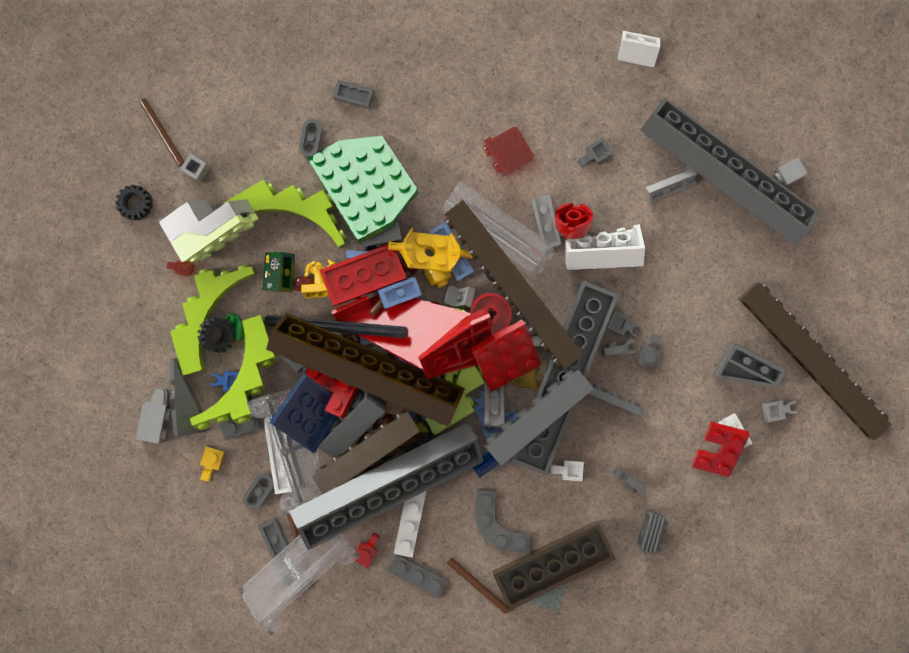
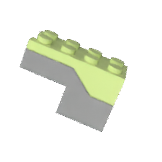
[159,199,259,263]

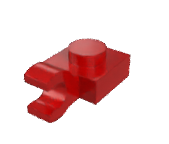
[351,532,380,568]

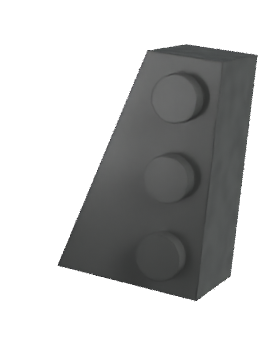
[713,341,787,388]

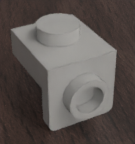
[444,286,475,310]

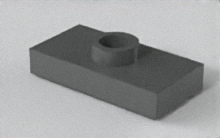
[333,80,375,110]

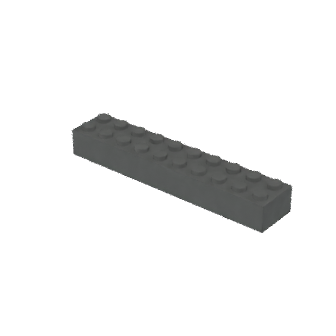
[640,97,819,246]
[509,281,619,476]
[289,423,484,550]

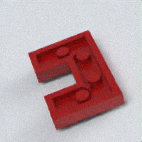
[305,367,358,419]
[692,421,749,477]

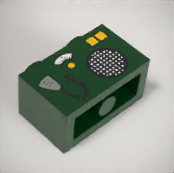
[262,252,295,292]

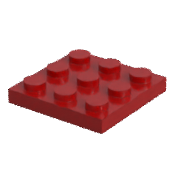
[470,320,542,392]

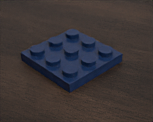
[269,373,339,453]

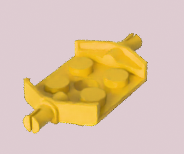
[388,228,472,272]

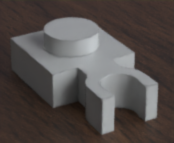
[762,400,798,423]

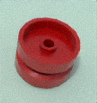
[470,293,512,335]

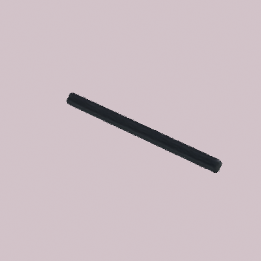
[264,315,409,338]

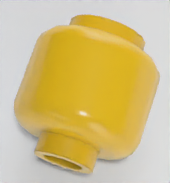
[424,269,452,288]

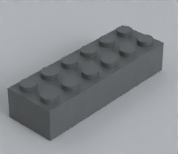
[485,370,594,466]

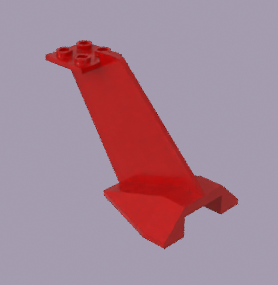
[332,294,493,379]

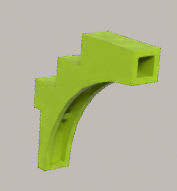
[224,180,347,248]
[170,264,256,376]
[425,308,485,435]
[190,315,277,430]

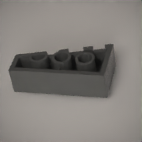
[318,390,386,458]

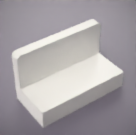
[617,31,660,67]

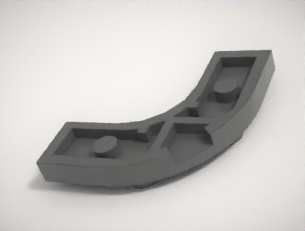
[475,489,531,554]

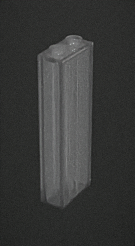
[438,180,555,278]

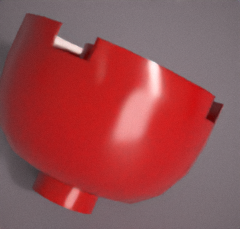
[555,203,593,239]

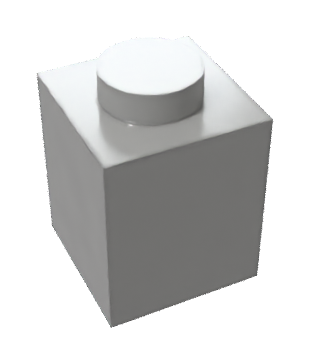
[180,154,211,183]
[774,157,807,186]

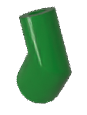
[226,313,244,341]

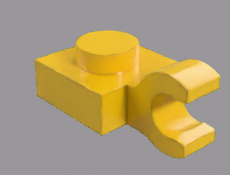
[200,446,225,482]

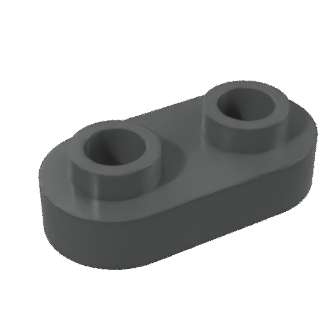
[299,119,322,157]
[243,473,274,509]

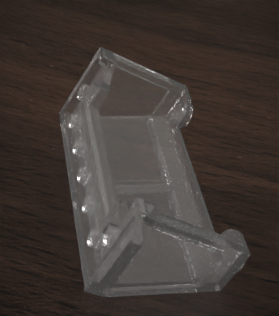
[247,388,323,515]
[239,531,360,636]

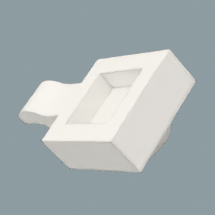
[549,460,584,481]

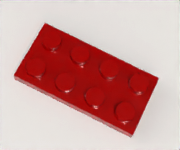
[320,245,407,307]

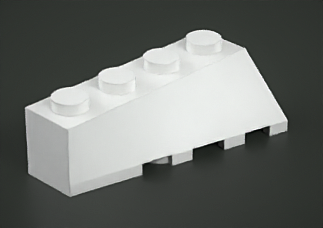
[565,224,645,270]

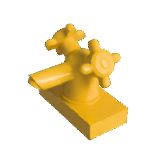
[301,259,335,299]

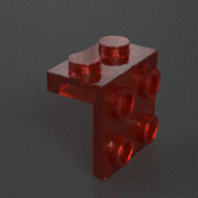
[482,127,534,177]

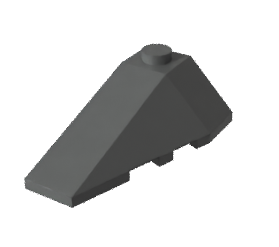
[170,358,206,436]

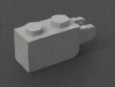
[136,388,172,444]

